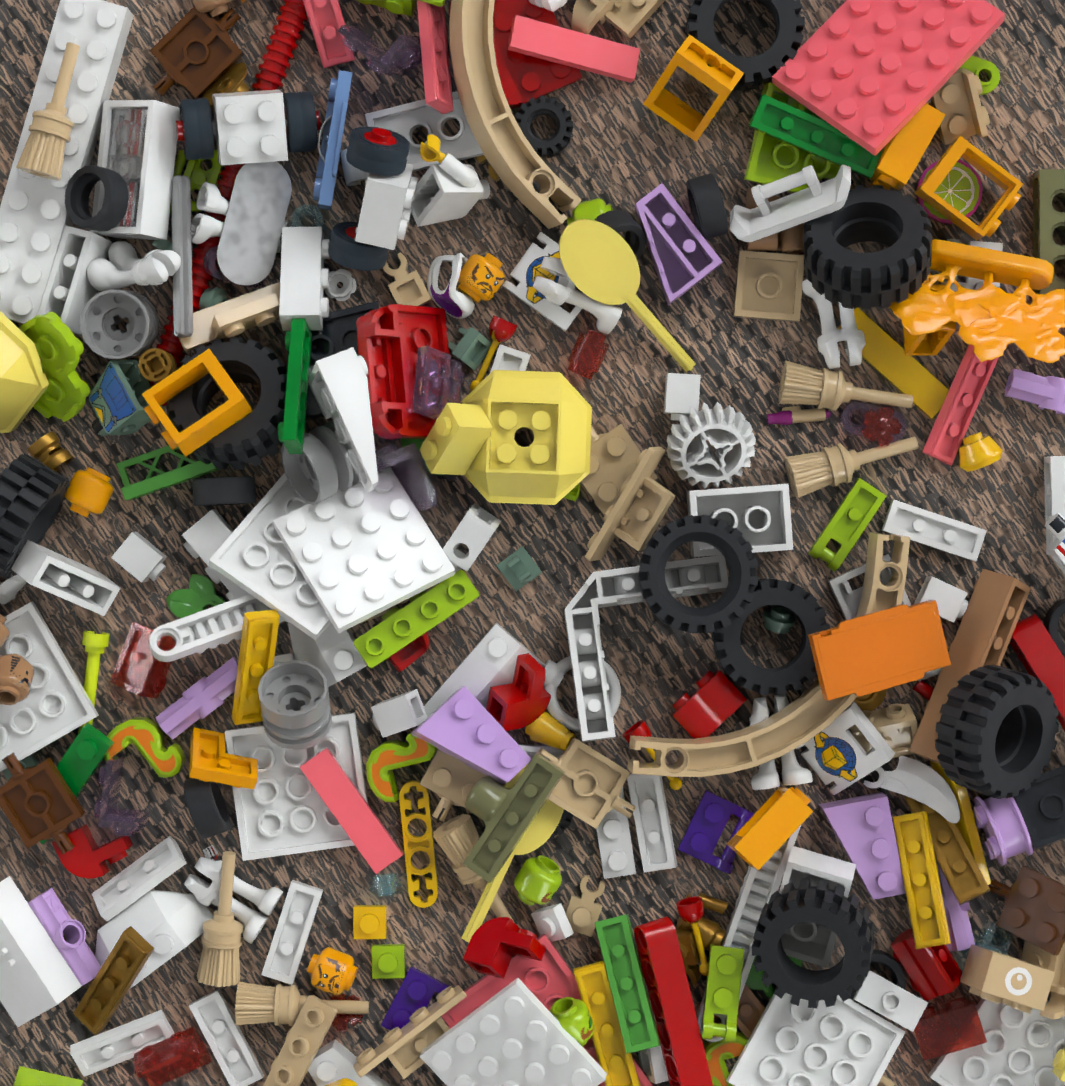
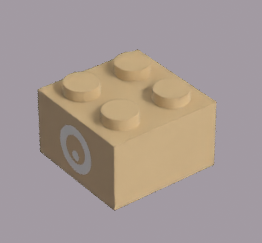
[960,944,1055,1014]

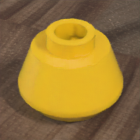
[959,432,1003,472]

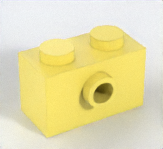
[419,403,493,475]

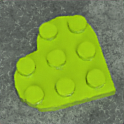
[19,311,90,422]

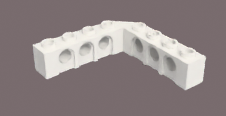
[564,555,728,742]

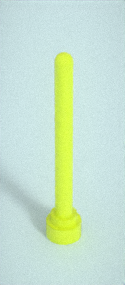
[78,631,110,734]

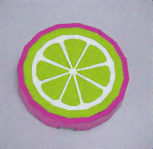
[916,159,983,225]

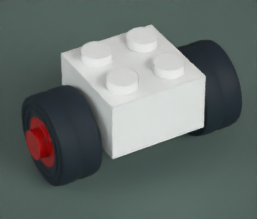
[176,89,321,165]
[328,126,418,271]

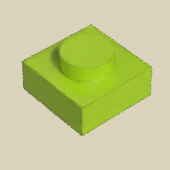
[371,944,405,979]

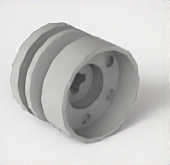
[80,289,159,359]
[281,419,361,505]
[258,660,332,750]

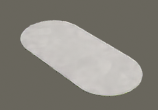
[217,161,292,285]

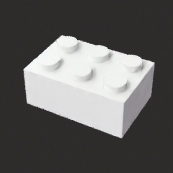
[686,484,793,557]
[779,846,857,968]

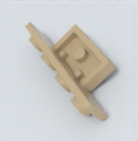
[173,282,280,351]
[585,446,676,561]
[353,985,467,1079]
[263,995,337,1086]

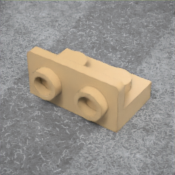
[931,68,990,145]
[849,703,918,758]

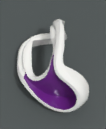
[427,253,475,319]

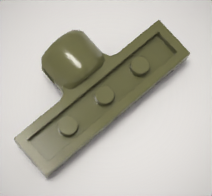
[463,753,565,883]

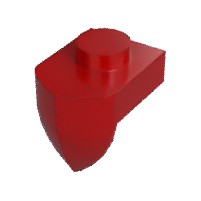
[387,632,430,673]

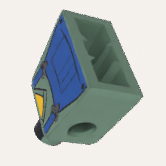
[89,359,163,436]

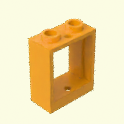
[643,34,744,142]
[869,103,946,190]
[914,136,1023,241]
[142,349,252,457]
[727,787,813,871]

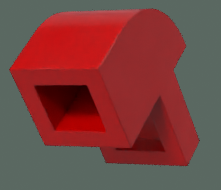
[486,653,551,731]
[52,824,133,879]
[463,917,546,979]

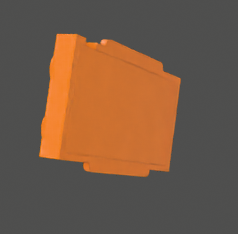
[808,600,951,701]

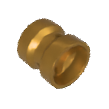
[138,348,177,383]
[27,431,74,472]

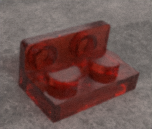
[110,621,176,699]
[914,997,987,1061]
[134,1027,211,1086]

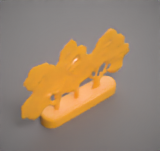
[889,239,1065,363]

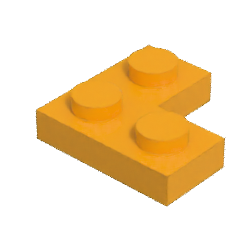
[189,727,258,789]

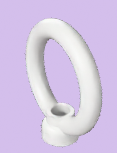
[543,656,621,732]

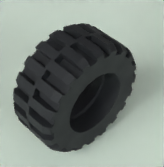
[803,185,932,310]
[166,337,287,470]
[935,665,1059,799]

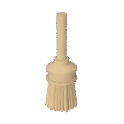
[16,42,80,181]
[778,360,913,411]
[784,436,919,499]
[433,814,515,923]
[197,851,244,987]
[235,982,369,1026]

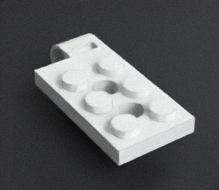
[340,91,484,186]

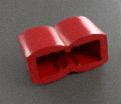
[671,670,747,739]

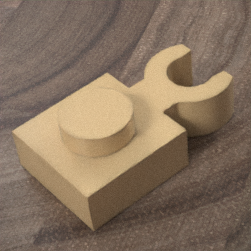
[383,252,432,306]
[565,875,605,937]

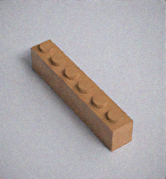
[909,569,1031,764]

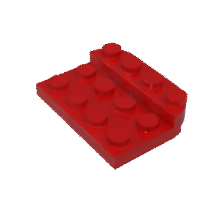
[449,0,583,109]
[356,304,453,440]

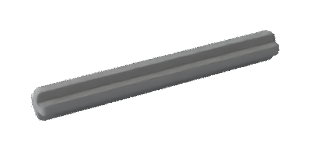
[171,175,193,338]

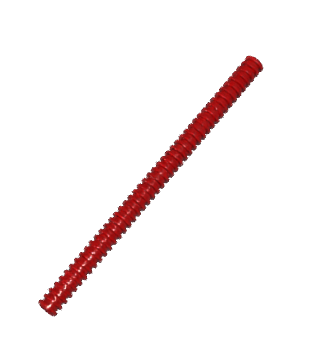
[148,0,308,407]

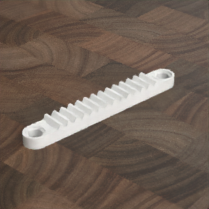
[149,594,289,662]
[697,825,801,1042]

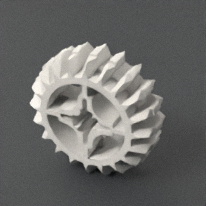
[666,402,756,489]

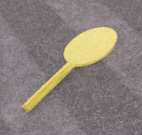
[559,219,696,372]
[461,764,564,942]

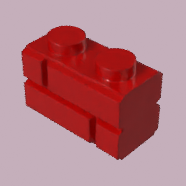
[891,928,963,1001]

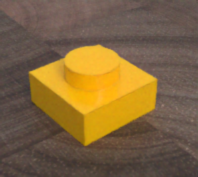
[353,905,387,939]

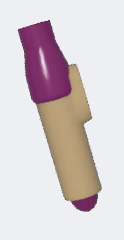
[766,406,831,425]

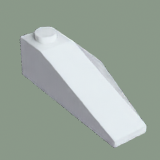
[308,347,379,492]
[288,622,367,687]
[418,622,545,726]

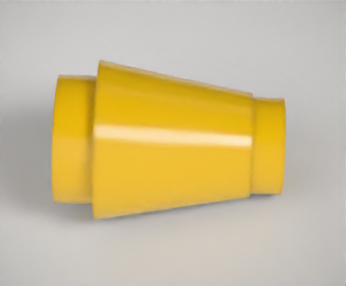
[525,711,576,751]

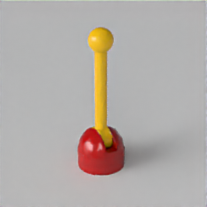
[470,315,517,391]
[623,720,682,790]
[676,896,708,976]

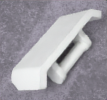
[729,165,851,242]

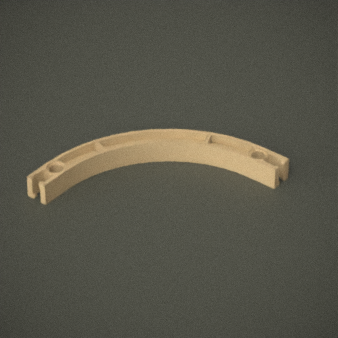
[449,0,581,229]
[627,532,910,777]

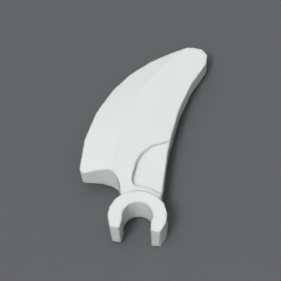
[863,756,960,824]

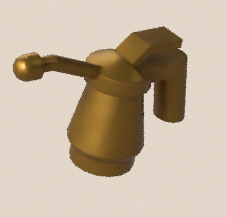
[675,892,729,951]

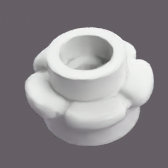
[324,269,356,301]

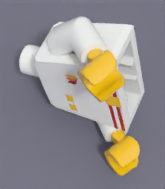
[411,135,490,227]

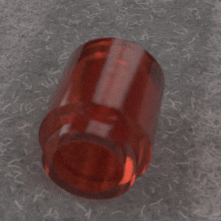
[567,329,610,380]

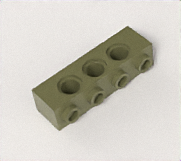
[1033,169,1065,294]

